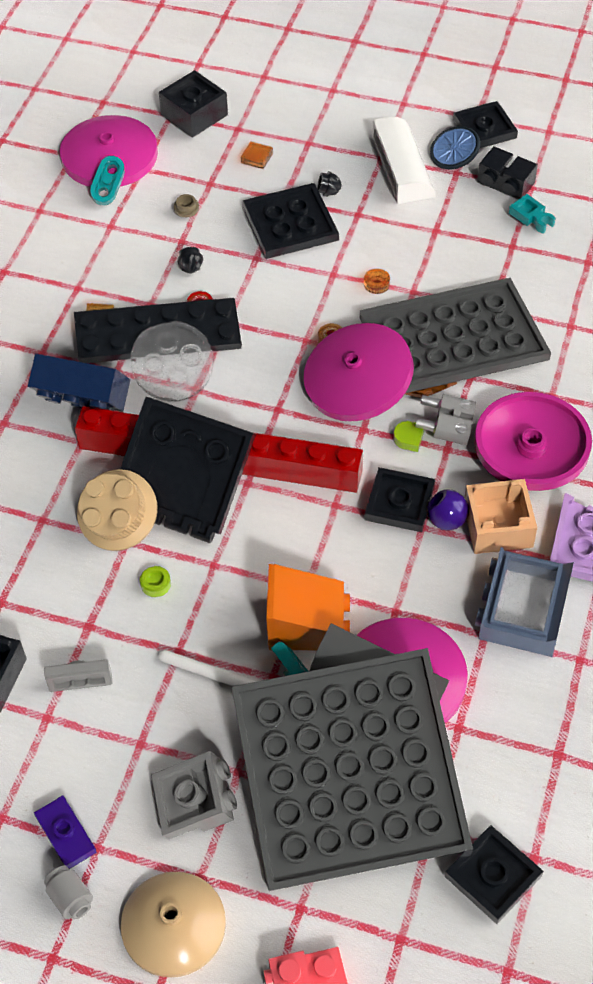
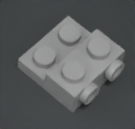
[151,751,237,840]

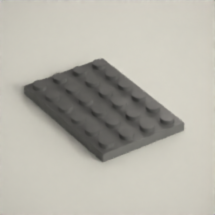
[359,277,551,393]

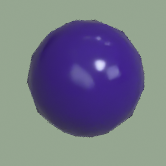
[427,489,469,531]

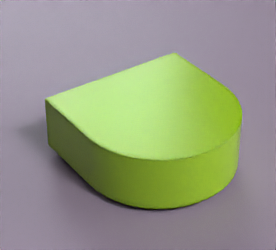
[394,421,425,452]

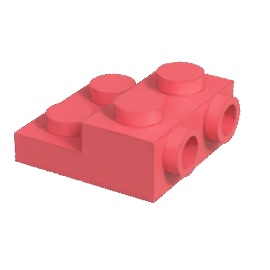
[263,947,348,984]

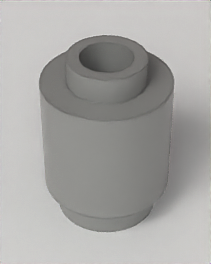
[44,865,93,919]

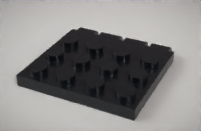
[120,396,256,543]

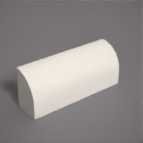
[373,117,436,204]

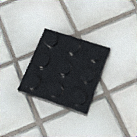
[243,183,339,259]

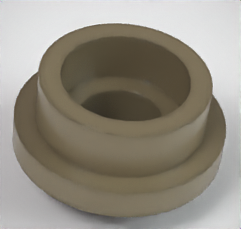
[174,194,199,218]

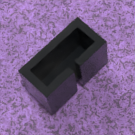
[477,146,538,199]

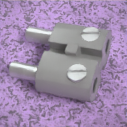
[415,394,476,446]

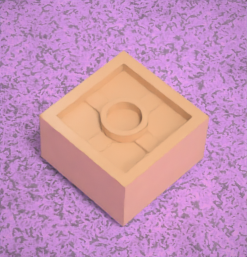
[465,479,537,554]

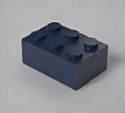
[27,353,131,411]

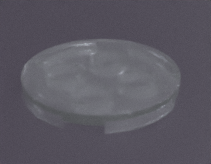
[131,321,214,402]

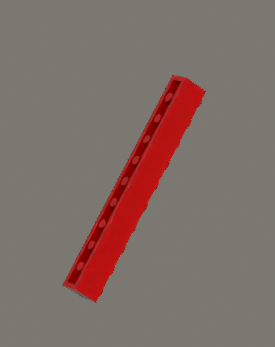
[75,406,363,493]

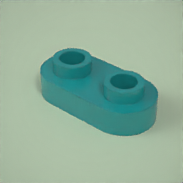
[90,156,125,205]

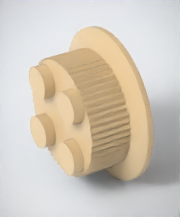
[77,469,157,551]

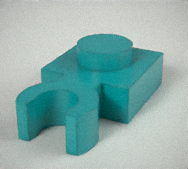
[509,194,556,234]

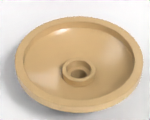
[120,872,226,977]

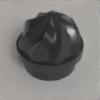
[317,171,342,197]
[177,247,203,274]

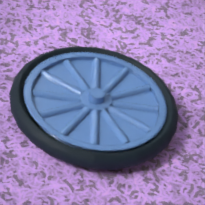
[430,126,480,170]

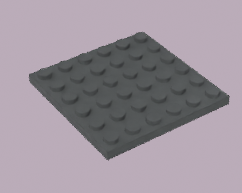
[231,648,473,891]

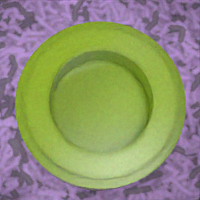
[140,566,171,597]

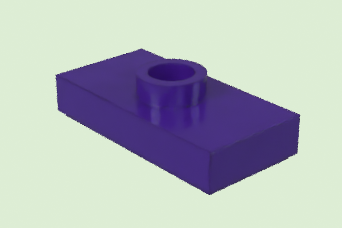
[34,795,97,869]

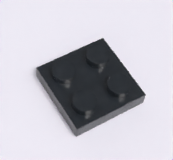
[453,101,518,148]
[364,467,435,533]
[444,825,544,924]

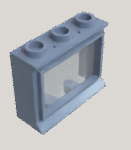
[475,547,574,657]

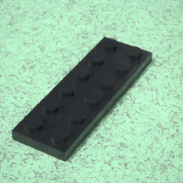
[74,298,242,363]

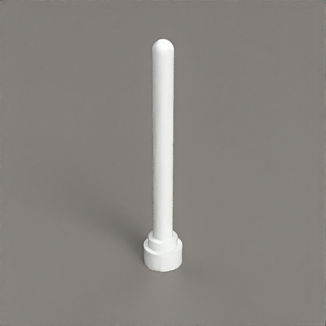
[159,650,258,686]

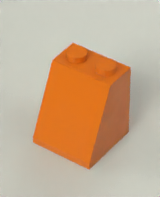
[266,564,350,651]

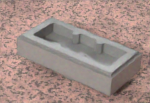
[44,659,113,692]

